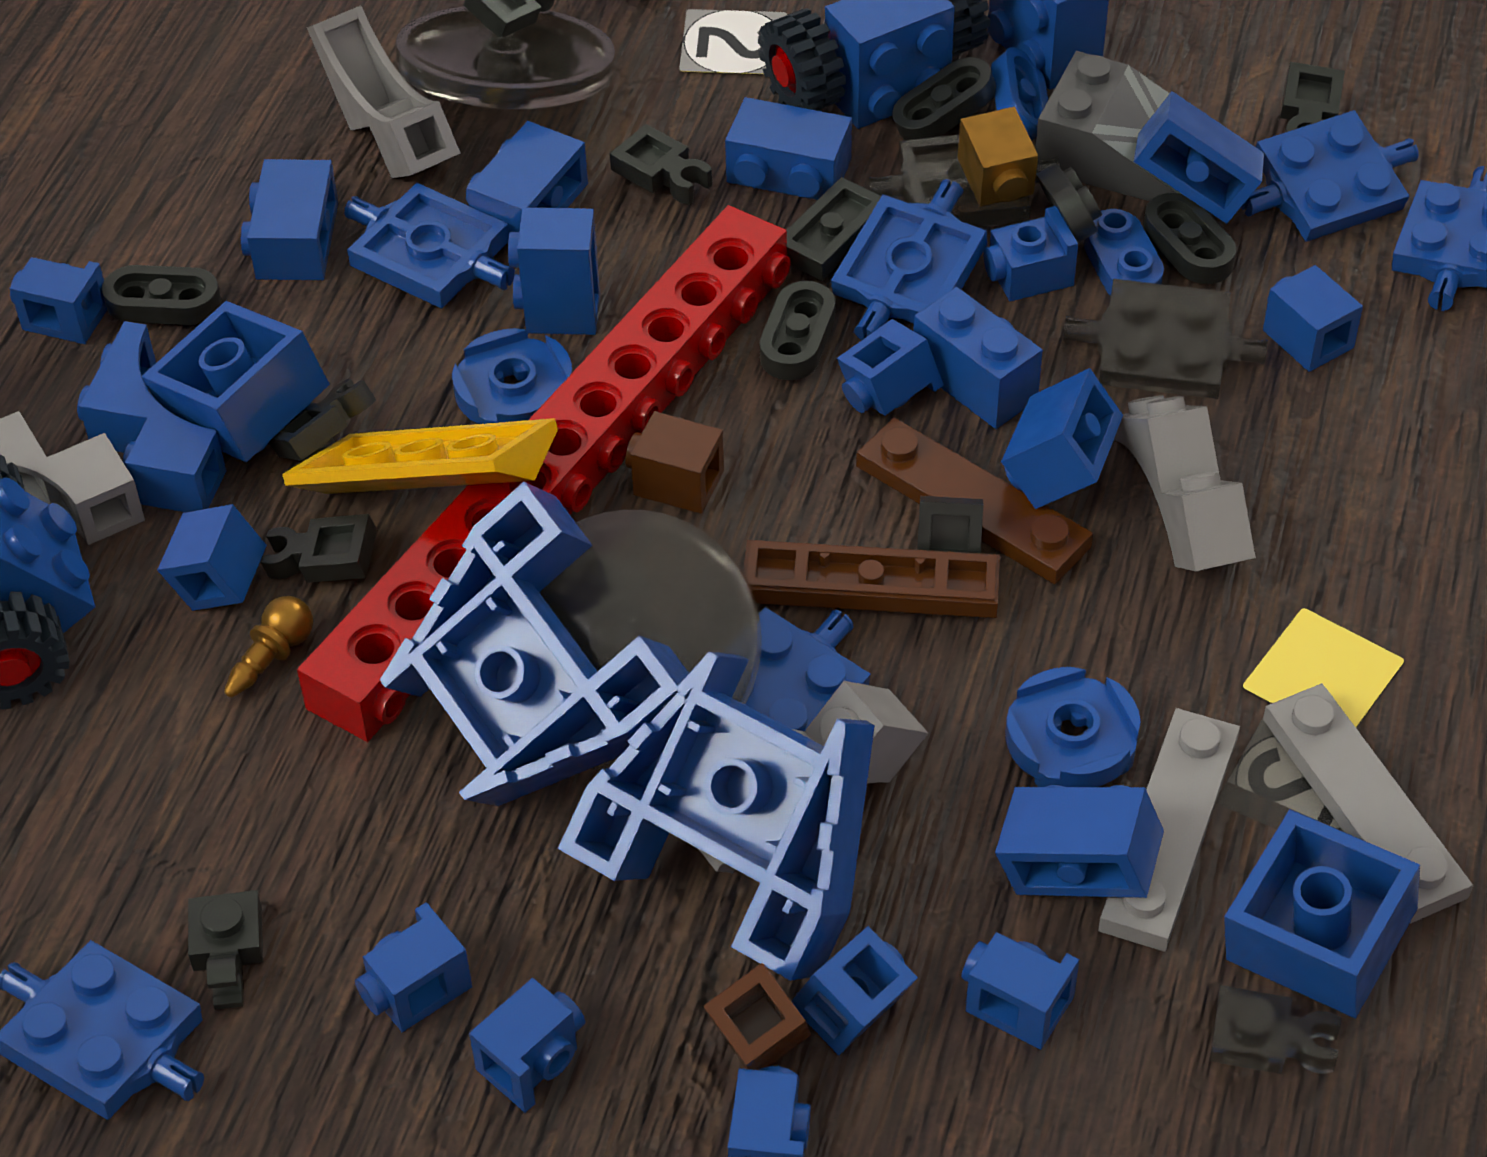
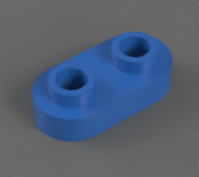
[991,47,1048,141]
[1084,209,1164,304]

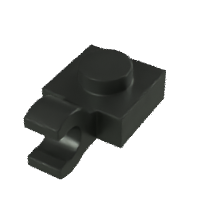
[188,890,263,1010]

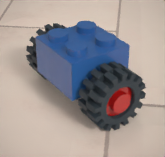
[758,0,990,129]
[0,455,95,710]

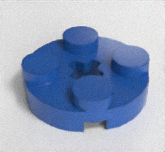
[452,328,572,424]
[1005,667,1141,787]

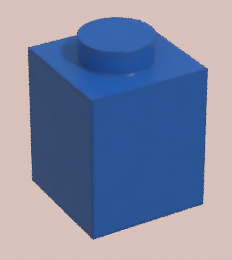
[1263,265,1363,372]
[157,504,267,611]

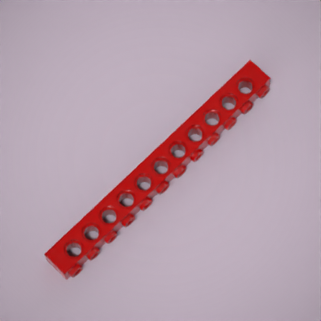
[297,205,791,742]

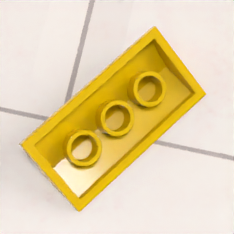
[282,418,558,494]

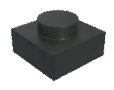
[917,496,983,554]

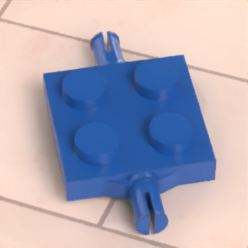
[1241,110,1419,242]
[1392,166,1487,311]
[831,179,988,340]
[344,183,515,309]
[723,607,871,731]
[0,940,204,1120]

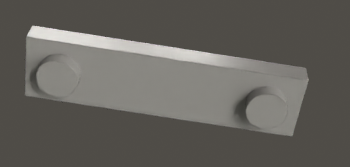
[1263,683,1473,924]
[1098,708,1240,952]

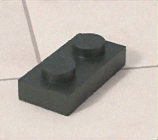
[787,177,881,281]

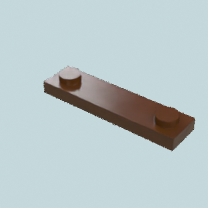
[856,417,1093,584]
[741,540,1000,618]

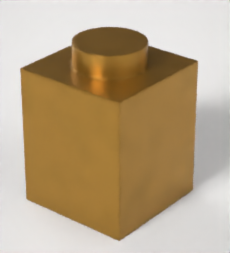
[957,106,1038,207]

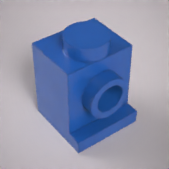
[983,206,1078,302]
[10,257,107,344]
[837,319,944,416]
[355,902,472,1032]
[791,926,918,1056]
[961,932,1080,1050]
[469,978,586,1113]
[728,1066,811,1157]

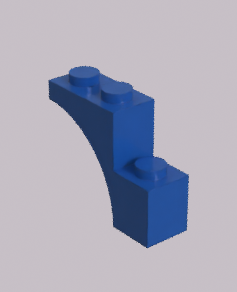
[77,321,226,512]

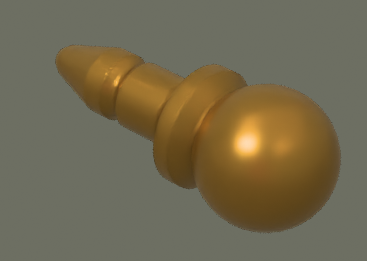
[224,596,313,698]

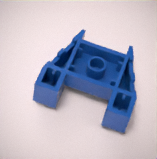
[380,482,689,806]
[558,652,875,981]

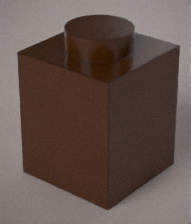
[625,411,724,514]
[703,962,811,1070]

